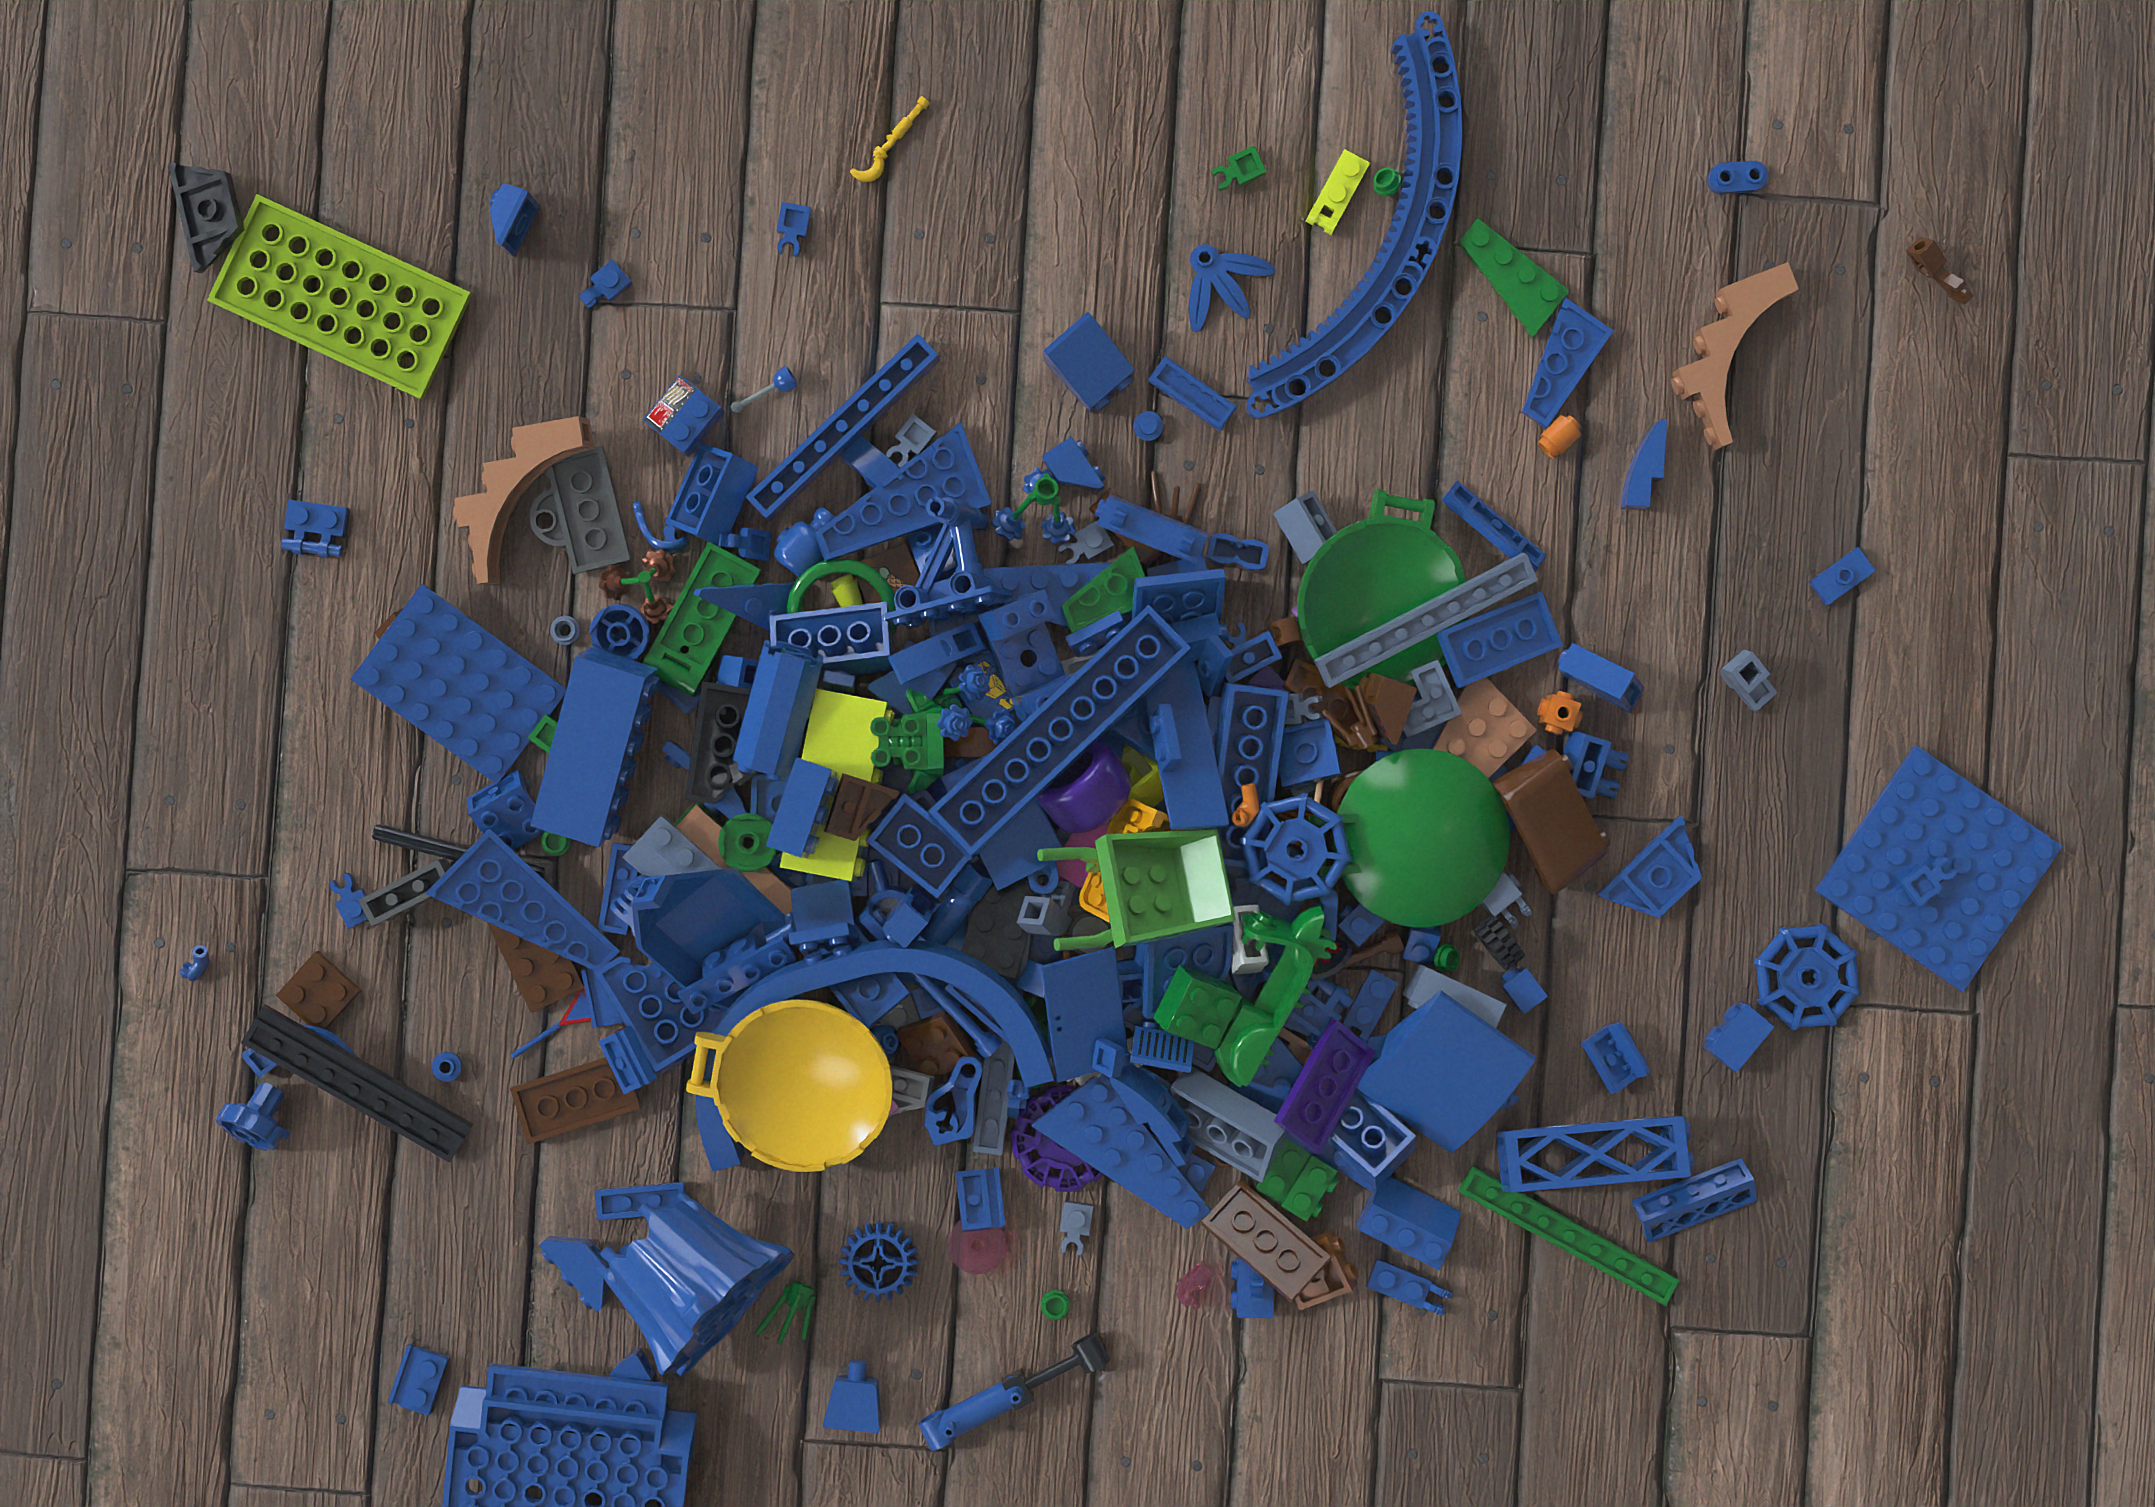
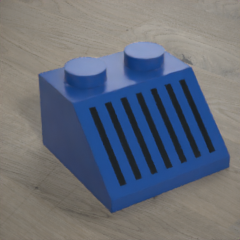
[1130,1021,1194,1073]

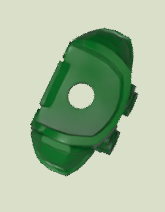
[870,688,944,795]

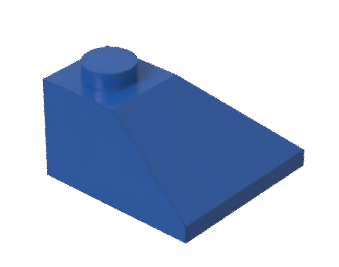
[490,183,540,257]

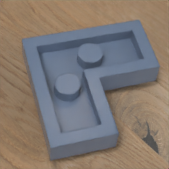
[1403,660,1462,738]

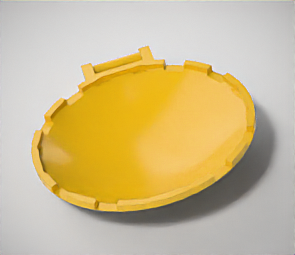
[686,1000,893,1172]

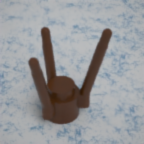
[1151,471,1201,525]
[1322,685,1380,750]

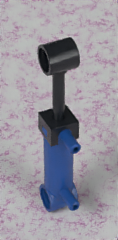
[918,1332,1111,1451]

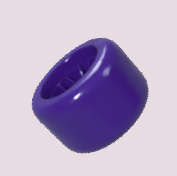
[1037,739,1132,833]

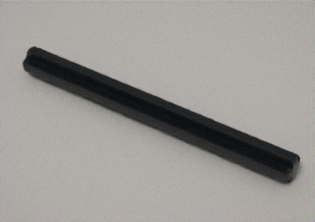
[372,824,545,878]

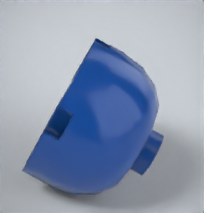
[589,604,651,660]

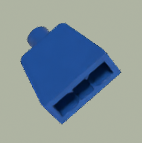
[823,1360,881,1433]

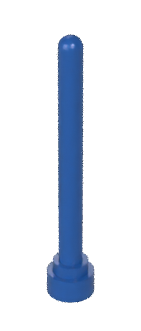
[909,972,1002,1059]

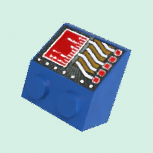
[643,375,725,458]

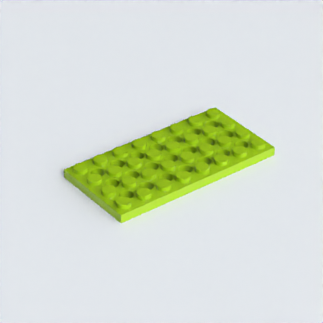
[207,194,473,400]

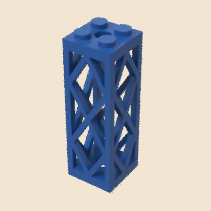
[1495,1116,1694,1193]

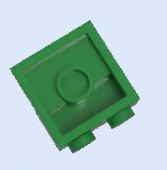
[1255,1139,1339,1222]

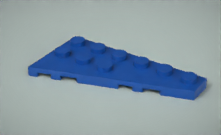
[1031,1073,1211,1229]

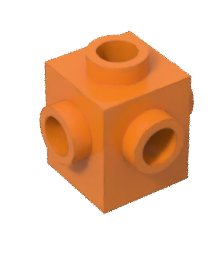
[1537,691,1583,736]

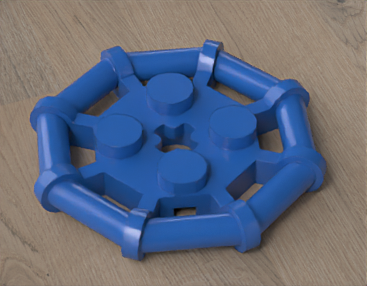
[1239,793,1353,906]
[1754,923,1862,1031]

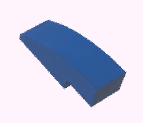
[1620,419,1667,510]

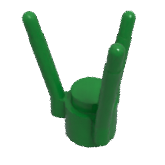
[755,1280,816,1345]

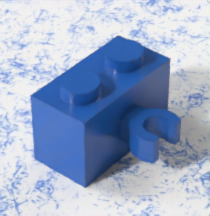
[1224,622,1282,683]
[1230,1256,1274,1318]

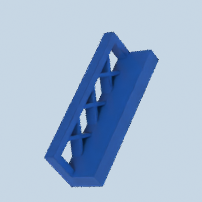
[1631,1158,1758,1243]

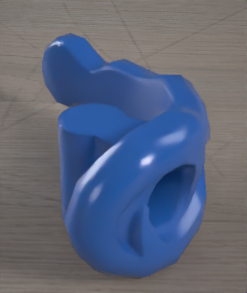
[633,501,689,553]

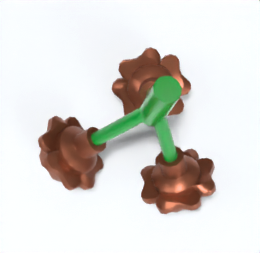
[598,549,677,625]

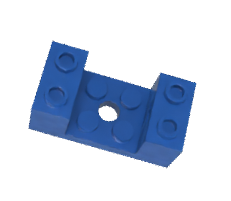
[977,589,1074,725]

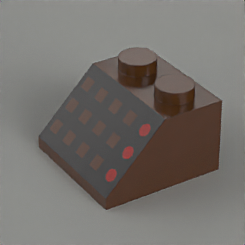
[1358,671,1417,745]

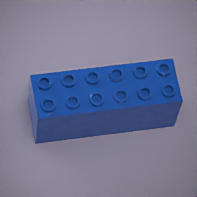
[530,647,660,847]

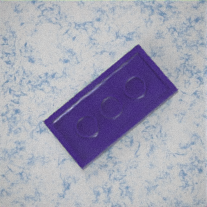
[1274,1019,1376,1154]

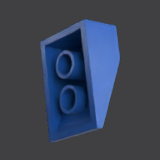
[1327,1086,1416,1190]

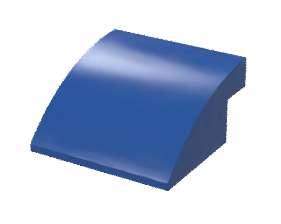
[1357,990,1535,1153]

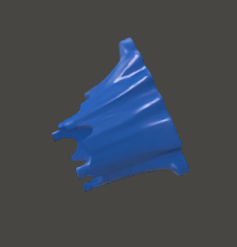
[596,1191,795,1377]

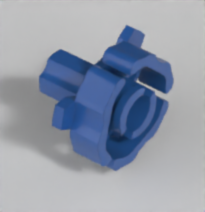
[215,1082,290,1151]

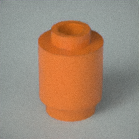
[1537,415,1581,459]

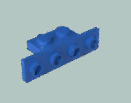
[678,933,796,1014]

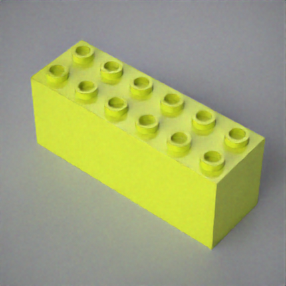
[780,689,895,882]

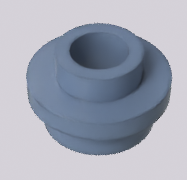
[550,616,580,645]

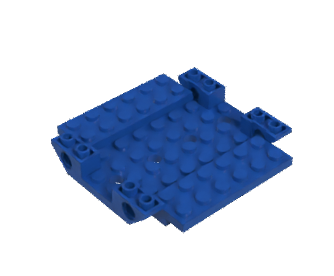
[442,1363,698,1507]

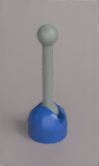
[730,366,798,413]

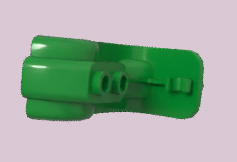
[1213,906,1337,1087]

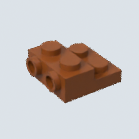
[1295,1230,1359,1310]

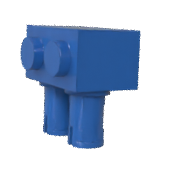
[1563,730,1629,799]

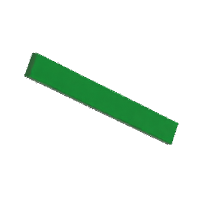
[1457,1165,1680,1306]

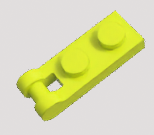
[1305,149,1370,235]

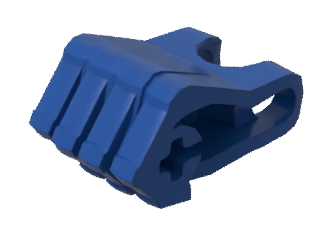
[924,1052,984,1146]

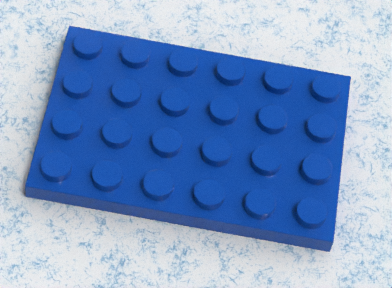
[350,584,567,784]

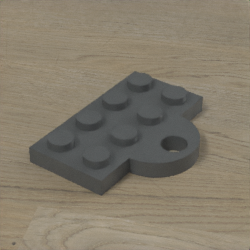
[529,446,632,575]

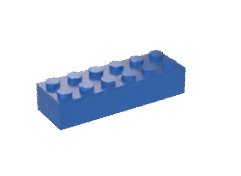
[1203,682,1289,870]

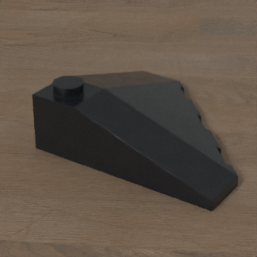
[684,682,813,804]

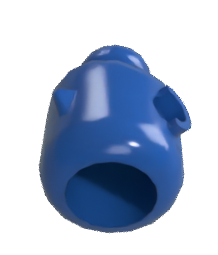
[774,507,835,577]

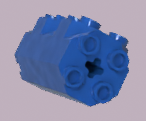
[733,640,824,781]

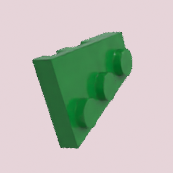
[1060,546,1145,633]

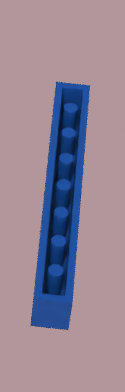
[746,334,940,522]

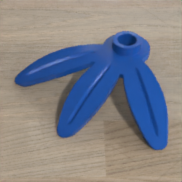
[1189,244,1275,332]

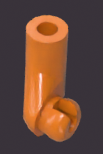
[1232,783,1260,827]

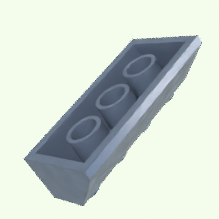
[622,813,722,877]
[1169,1066,1288,1183]

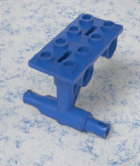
[882,497,1013,628]

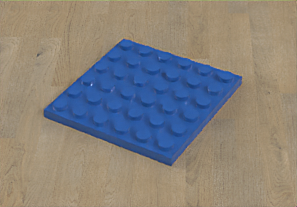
[1814,746,2063,992]

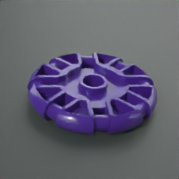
[1011,1085,1104,1192]

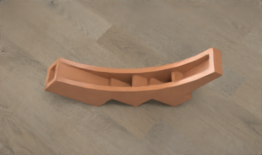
[1671,262,1799,450]
[453,416,594,586]

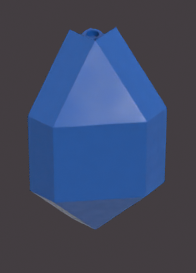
[632,868,801,1010]

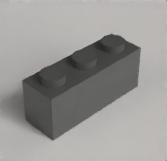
[358,859,451,926]

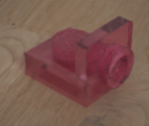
[1176,1260,1212,1311]

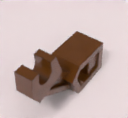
[1906,237,1973,304]

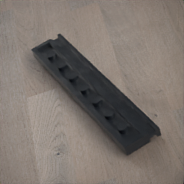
[241,1004,473,1163]

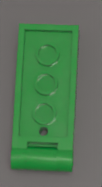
[643,541,763,697]

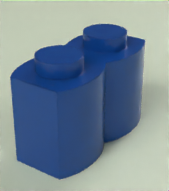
[1205,533,1269,572]

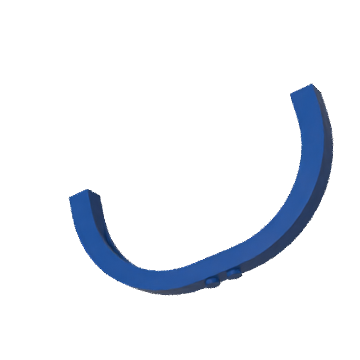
[696,940,1055,1172]

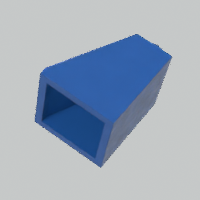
[1043,311,1135,413]

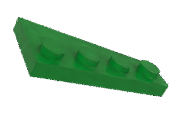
[1458,218,1569,339]

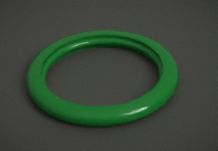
[787,559,897,636]

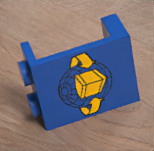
[943,652,1021,728]

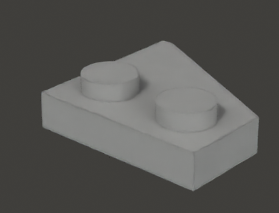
[890,1065,934,1114]

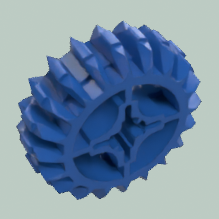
[839,1220,919,1302]

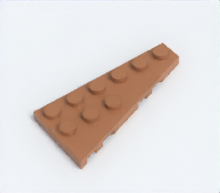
[1432,677,1537,778]

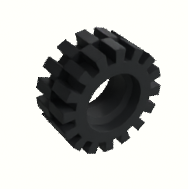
[1473,915,1525,971]

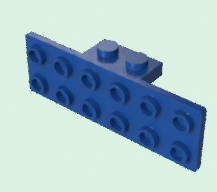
[1144,662,1229,830]

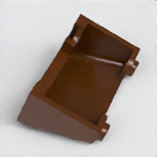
[1491,749,1611,894]

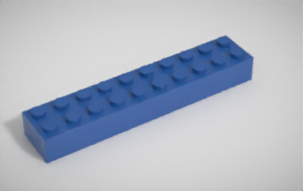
[928,605,1191,861]

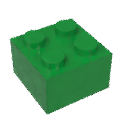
[1153,965,1242,1049]

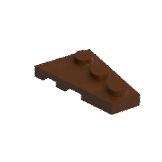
[1282,658,1364,748]

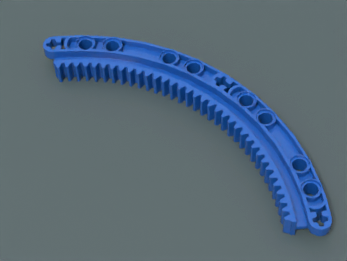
[1246,11,1462,420]

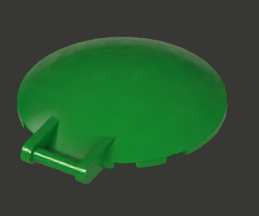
[1297,489,1470,691]
[1309,749,1509,927]

